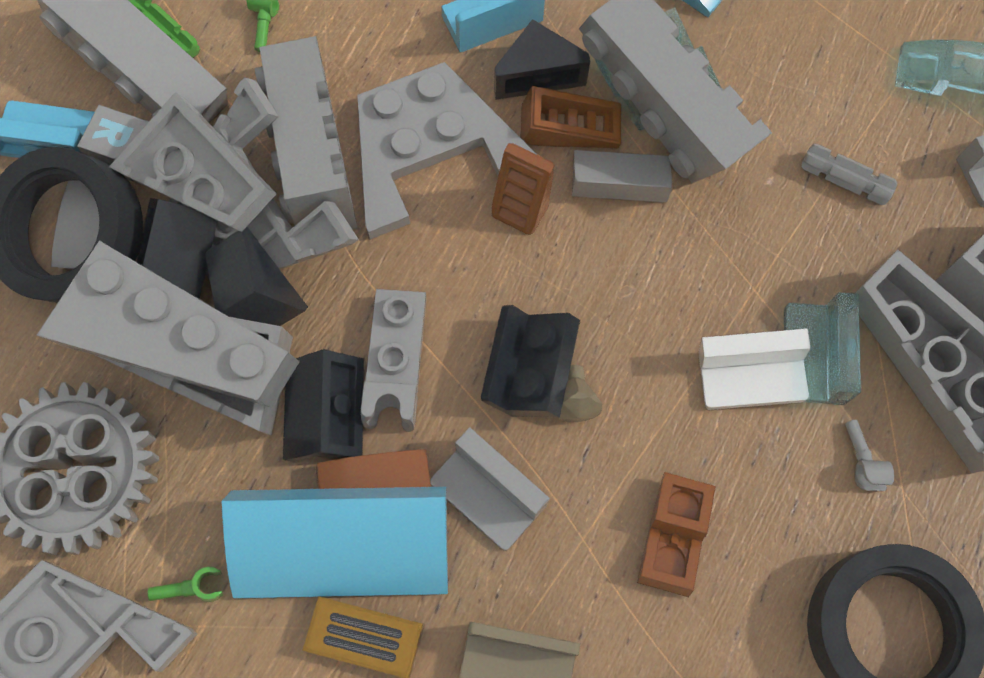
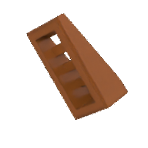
[520,86,621,149]
[491,143,555,235]

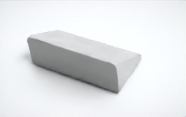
[572,150,672,202]

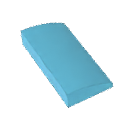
[222,487,448,598]

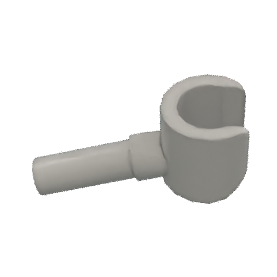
[845,420,894,491]

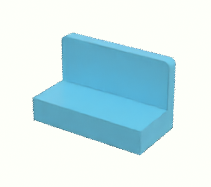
[441,0,545,53]
[0,101,95,158]

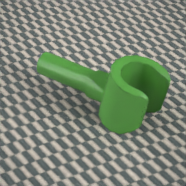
[247,0,280,52]
[148,567,223,602]

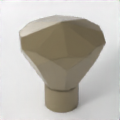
[558,365,602,422]

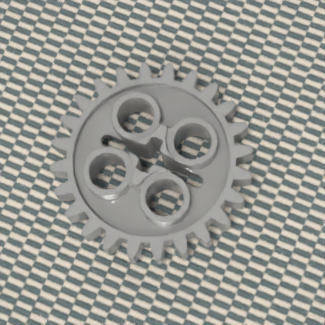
[0,382,159,555]

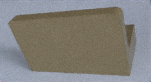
[459,622,581,678]

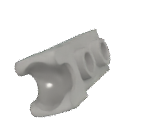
[361,289,427,432]

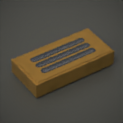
[302,596,424,678]

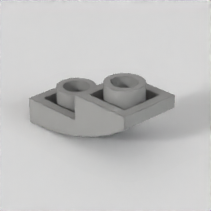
[51,180,99,269]

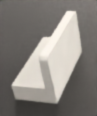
[698,329,810,410]

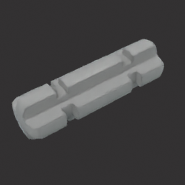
[801,144,897,205]

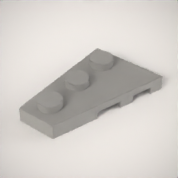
[109,92,276,232]

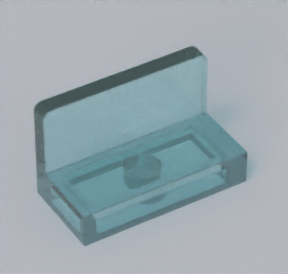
[784,292,861,405]

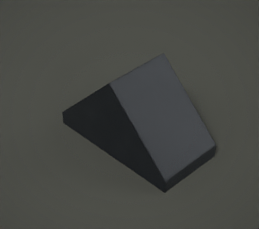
[494,19,591,100]
[205,227,308,326]

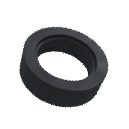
[0,147,143,303]
[807,544,984,678]

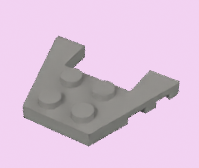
[357,62,536,239]
[169,77,359,280]
[0,560,197,678]

